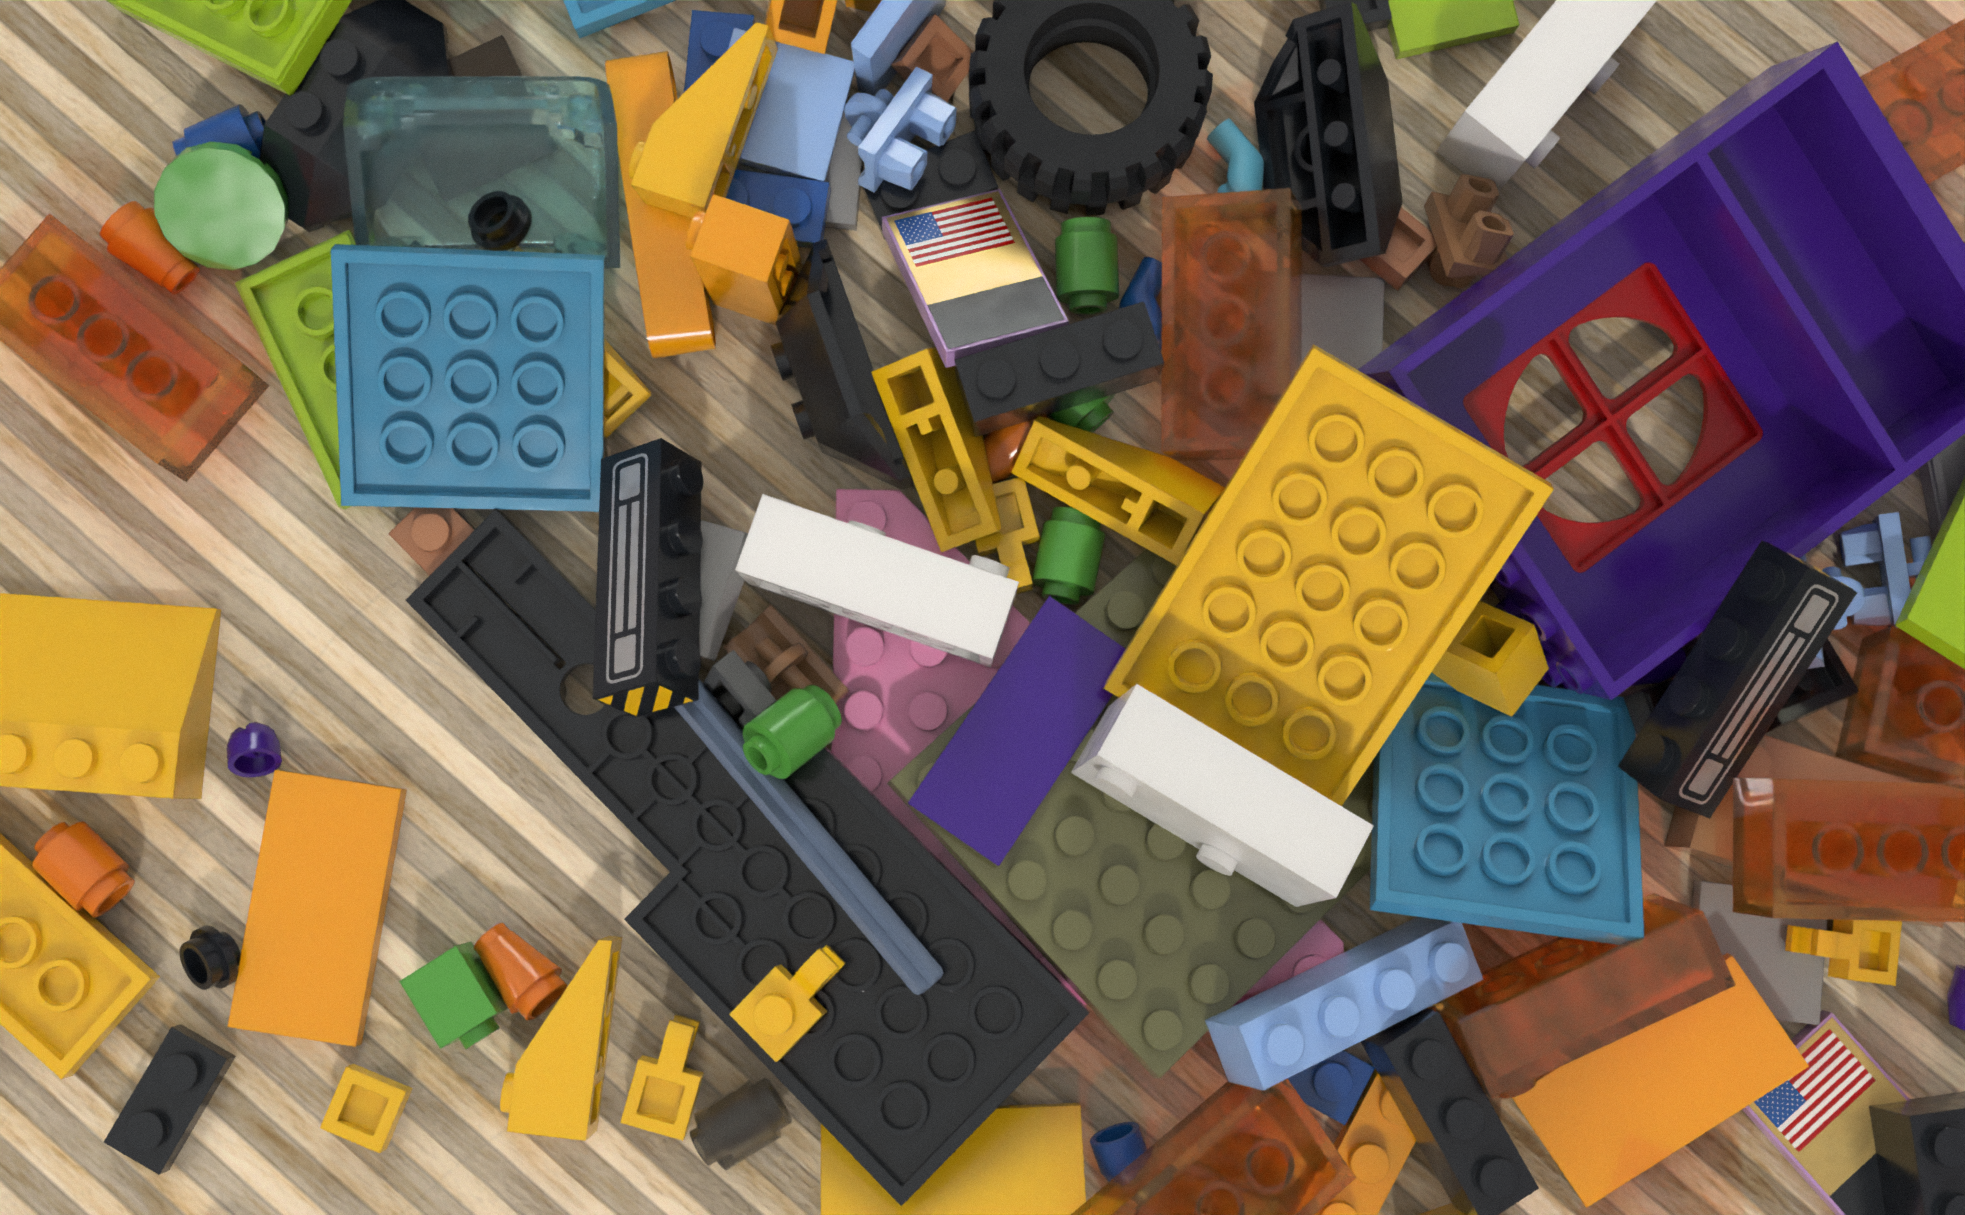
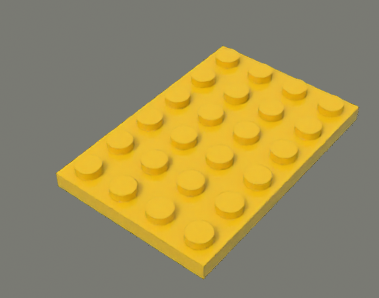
[1104,344,1554,806]

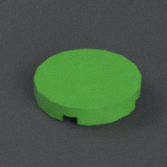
[154,141,288,270]

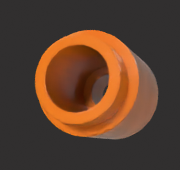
[32,821,135,918]

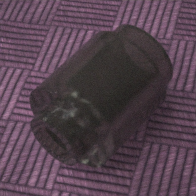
[690,1077,792,1170]

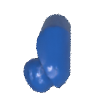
[1119,257,1174,351]

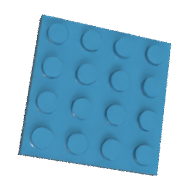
[331,244,605,512]
[1370,672,1644,947]

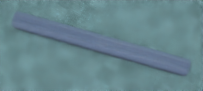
[674,679,943,995]

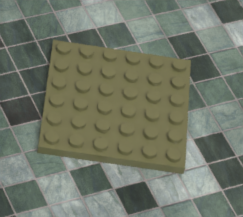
[887,549,1374,1078]

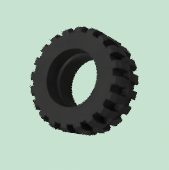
[969,0,1213,216]

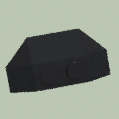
[260,0,455,232]
[1254,1,1403,267]
[770,239,913,490]

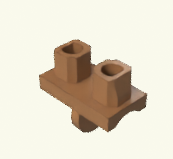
[1424,174,1514,288]
[723,604,850,703]

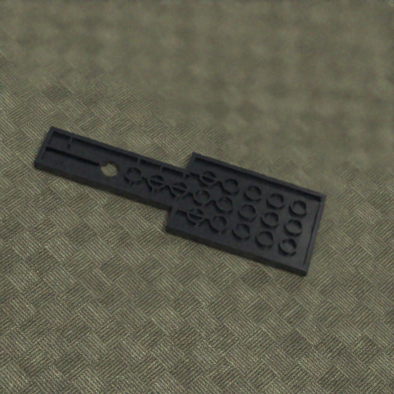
[406,509,1090,1206]

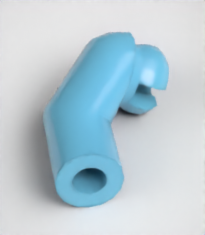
[1207,118,1264,213]

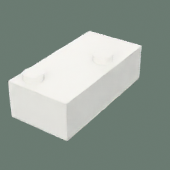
[1436,0,1657,192]
[735,494,1019,668]
[1071,684,1374,907]

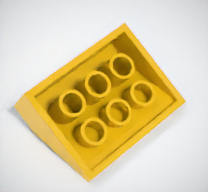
[0,593,221,799]
[821,1103,1087,1215]

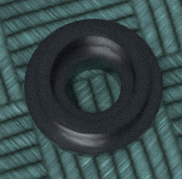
[468,191,532,251]
[179,925,241,990]

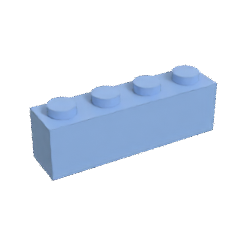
[1205,917,1484,1090]

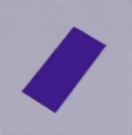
[908,596,1125,866]

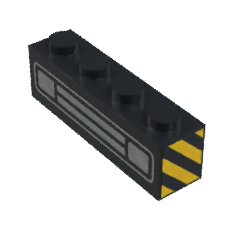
[593,438,704,717]
[1618,540,1858,819]

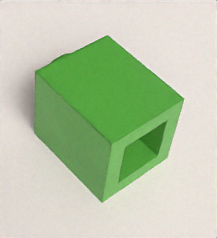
[399,942,508,1050]

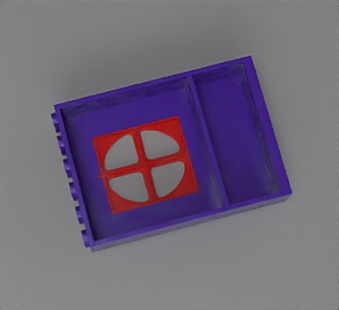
[1358,41,1965,700]

